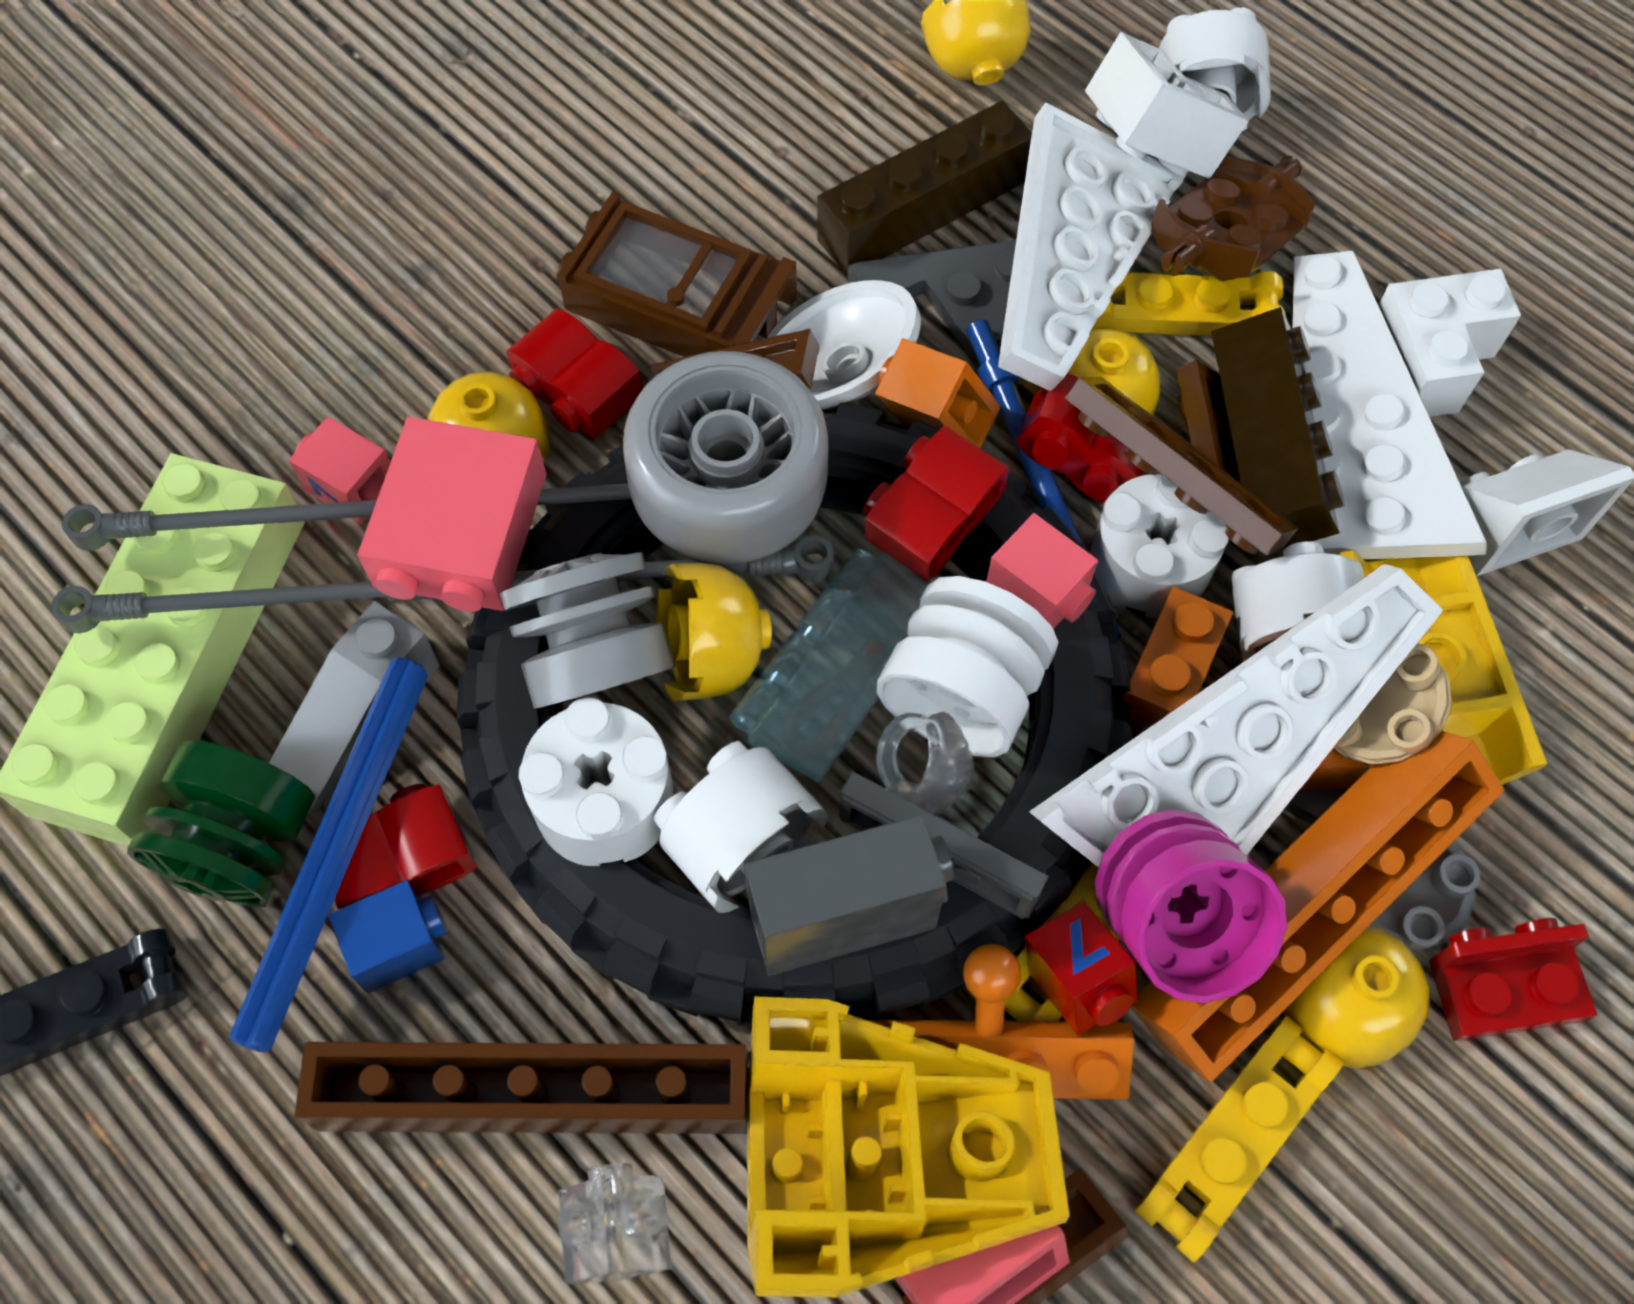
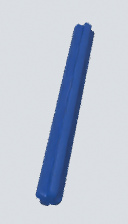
[230,657,428,1052]

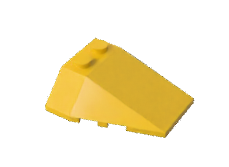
[747,997,1070,1297]

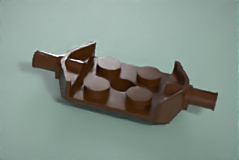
[1151,155,1316,281]

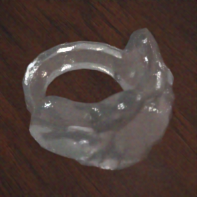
[876,712,974,814]

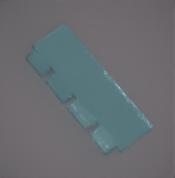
[730,549,935,784]

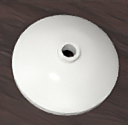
[765,280,921,412]

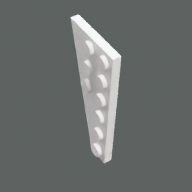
[998,103,1186,391]
[1293,251,1487,559]
[1029,564,1443,867]

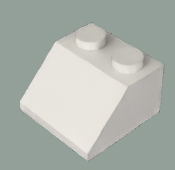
[1460,449,1634,577]

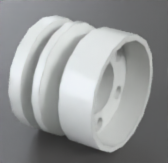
[876,576,1059,757]

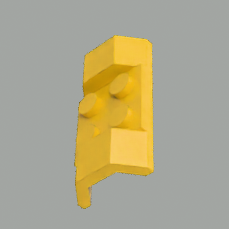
[1339,551,1547,785]

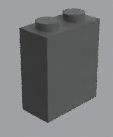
[744,815,954,976]

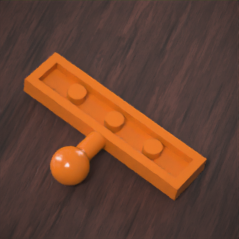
[868,944,1134,1099]

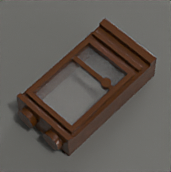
[557,192,797,357]

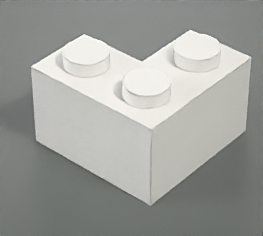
[1085,32,1249,179]
[1378,269,1521,417]

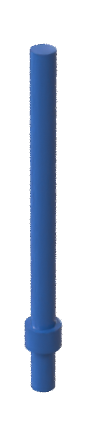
[966,319,1121,639]

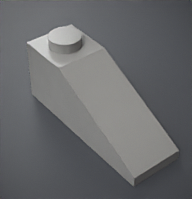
[269,601,440,813]

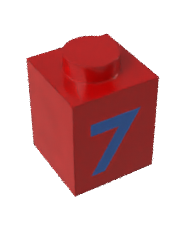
[1025,901,1137,1036]

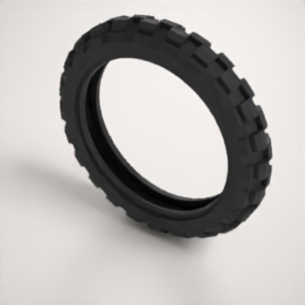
[457,402,1132,1027]

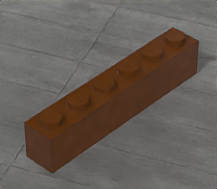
[294,1042,749,1134]

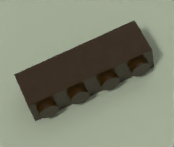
[817,100,1032,277]
[1211,307,1345,553]

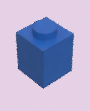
[328,880,448,993]

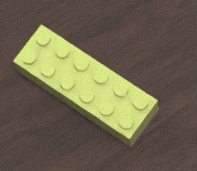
[0,453,305,846]

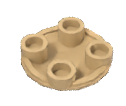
[1333,644,1452,765]

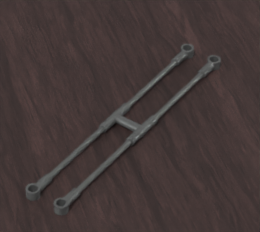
[51,483,834,634]

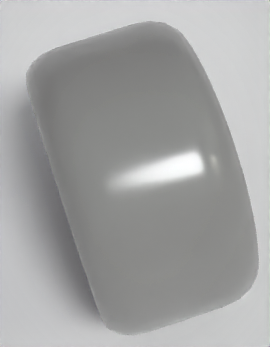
[623,351,829,564]

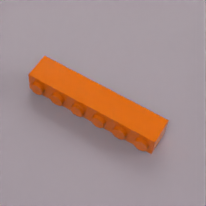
[1131,731,1505,1083]

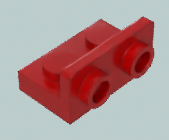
[1429,918,1598,1041]

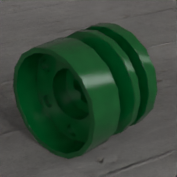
[127,740,316,907]

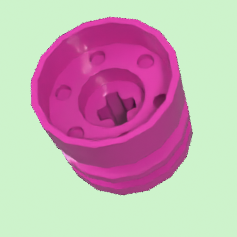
[1095,809,1287,1003]

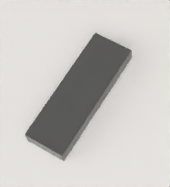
[839,772,1049,919]

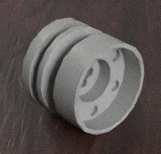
[499,552,676,708]

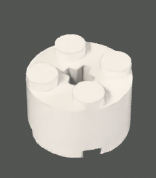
[1159,7,1271,131]
[1091,474,1229,619]
[1231,542,1365,662]
[519,698,673,866]
[653,741,828,913]

